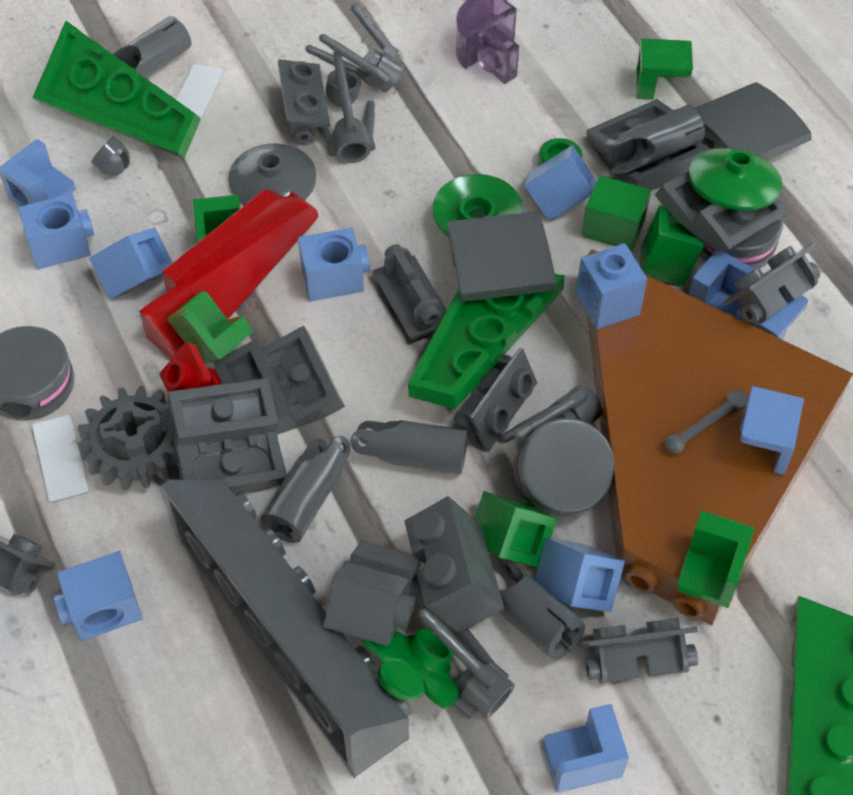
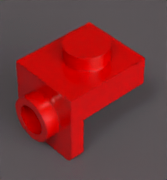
[159,343,222,392]

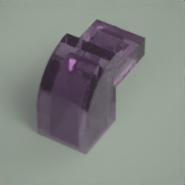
[456,0,519,84]

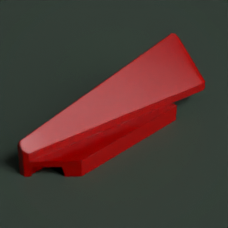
[139,190,318,359]

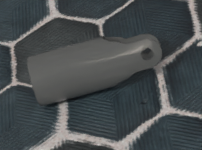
[113,16,192,78]
[604,105,705,175]
[350,420,468,474]
[261,436,351,543]
[499,558,585,660]

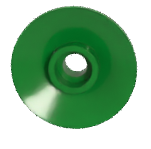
[688,148,782,211]
[433,174,523,238]

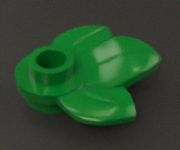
[361,629,459,709]

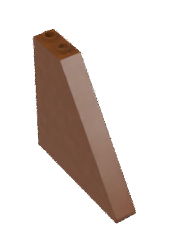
[587,249,853,625]

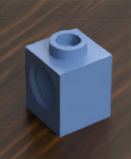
[18,193,95,270]
[298,227,370,302]
[576,243,647,330]
[53,551,143,641]

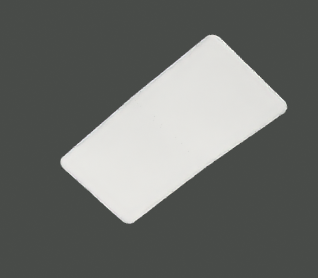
[176,64,224,118]
[32,415,88,502]

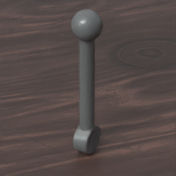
[665,390,748,454]

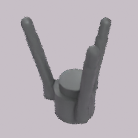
[305,4,404,92]
[317,51,376,163]
[500,385,602,443]
[419,609,515,719]

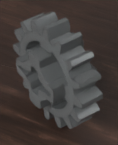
[77,386,178,490]

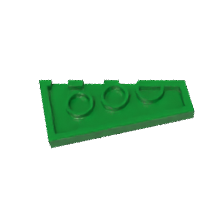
[32,21,201,158]
[408,273,565,409]
[786,596,853,795]

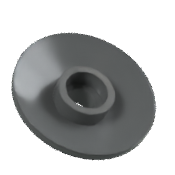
[229,143,316,205]

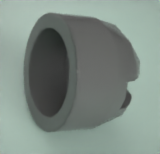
[326,70,361,107]
[91,136,130,176]

